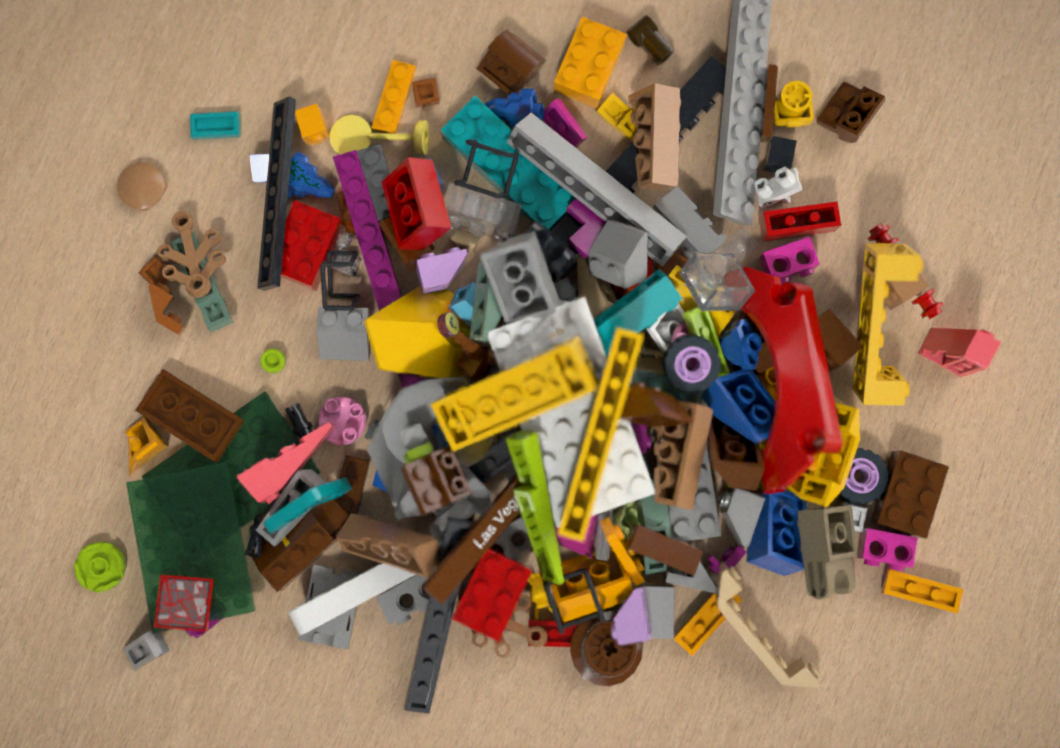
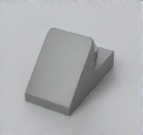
[664,562,717,593]
[123,630,169,670]

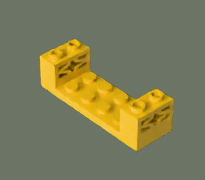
[852,243,923,405]
[430,335,601,451]

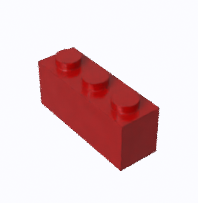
[759,201,842,242]

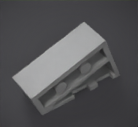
[653,187,727,266]

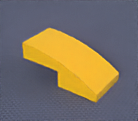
[595,92,636,142]

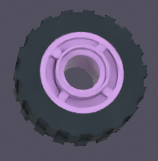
[662,334,721,393]
[837,448,889,505]

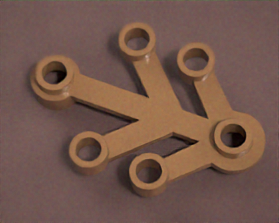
[157,211,226,298]
[456,594,548,658]

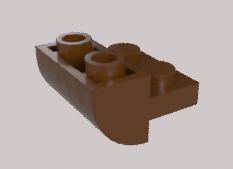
[476,30,546,95]
[816,81,885,143]
[400,446,472,516]

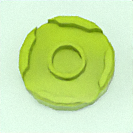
[74,542,126,592]

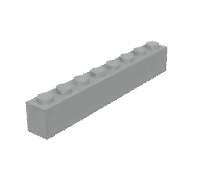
[507,113,687,266]

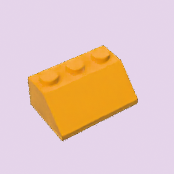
[551,546,633,623]

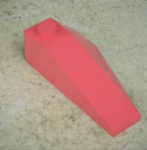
[237,422,336,504]

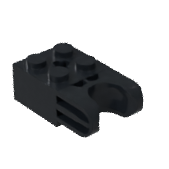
[524,221,578,284]

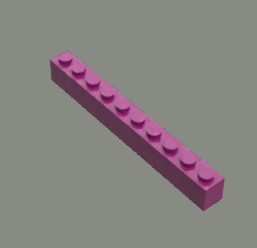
[333,150,428,389]

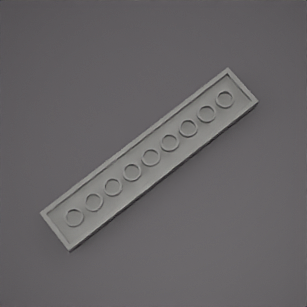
[713,0,773,226]

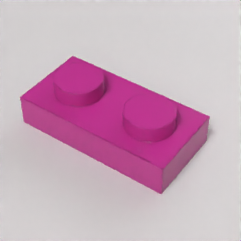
[543,98,588,148]

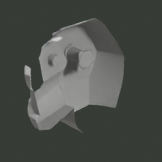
[368,378,493,540]

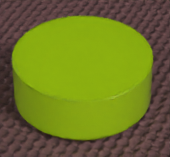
[260,348,286,374]

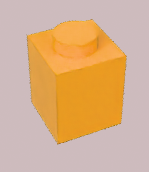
[295,103,330,145]

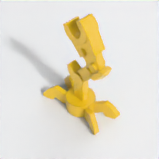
[528,572,553,620]

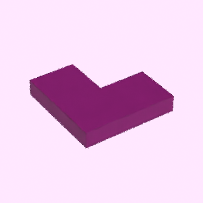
[566,199,607,259]

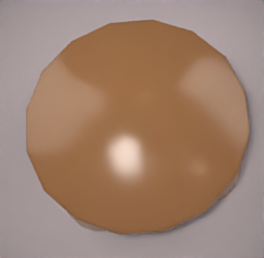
[117,162,167,211]

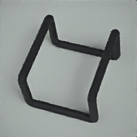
[454,139,519,198]
[320,251,360,311]
[543,568,605,634]

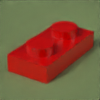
[528,620,578,647]

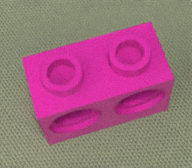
[759,237,820,284]
[857,528,918,571]

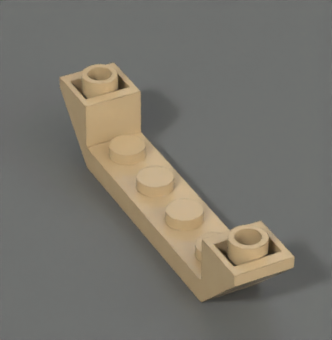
[715,562,822,689]

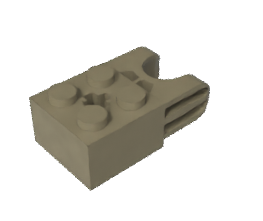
[797,505,857,600]

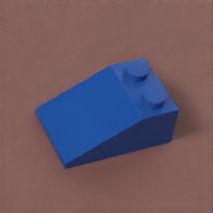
[701,369,776,443]
[747,491,806,576]

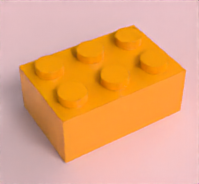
[554,17,627,109]

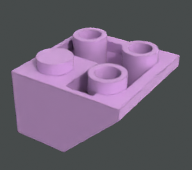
[416,247,467,294]

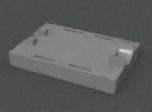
[298,564,359,649]

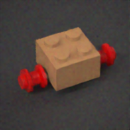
[867,223,944,320]

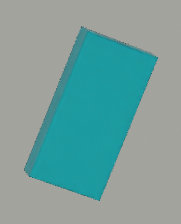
[190,111,241,140]

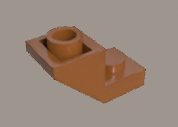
[148,282,185,335]
[453,331,489,382]

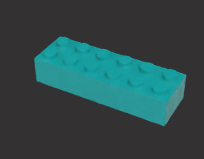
[441,96,577,231]

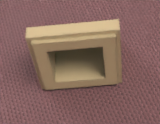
[451,229,480,253]

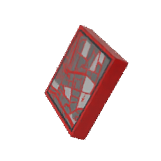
[154,575,214,631]

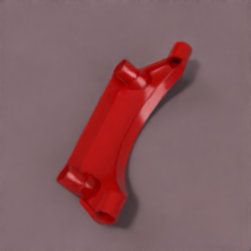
[725,267,843,494]

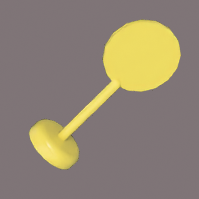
[329,115,430,155]

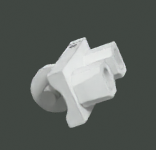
[754,167,803,209]

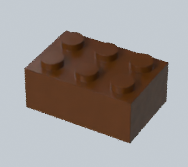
[871,450,949,539]

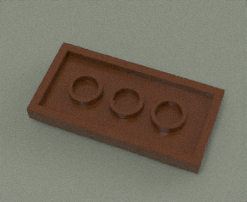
[135,369,245,463]

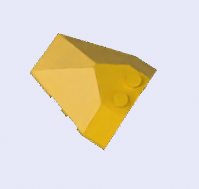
[364,286,473,379]
[760,403,860,507]

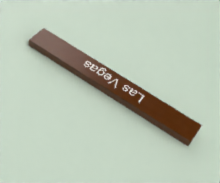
[421,473,521,605]

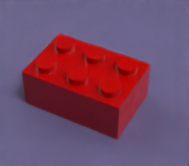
[381,157,451,250]
[281,200,345,291]
[452,548,533,642]

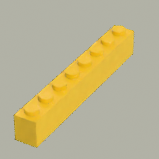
[558,328,643,542]

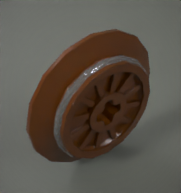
[570,609,643,686]

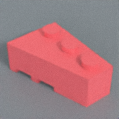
[918,328,1001,377]

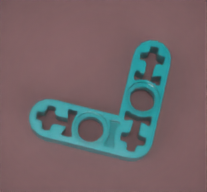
[263,477,352,534]

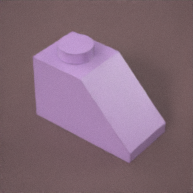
[611,587,652,645]

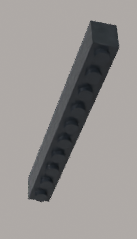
[551,56,726,255]

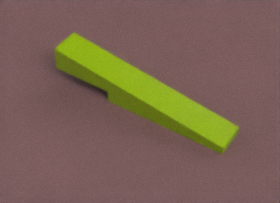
[506,430,564,585]

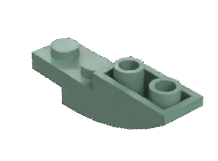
[637,472,671,575]

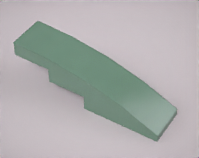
[171,232,234,333]

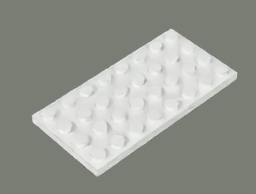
[488,297,655,528]

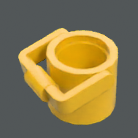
[774,80,814,127]

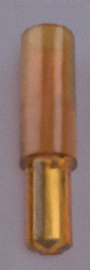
[336,192,356,236]

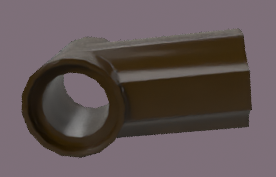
[626,15,674,66]

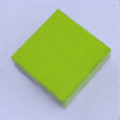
[403,442,433,464]

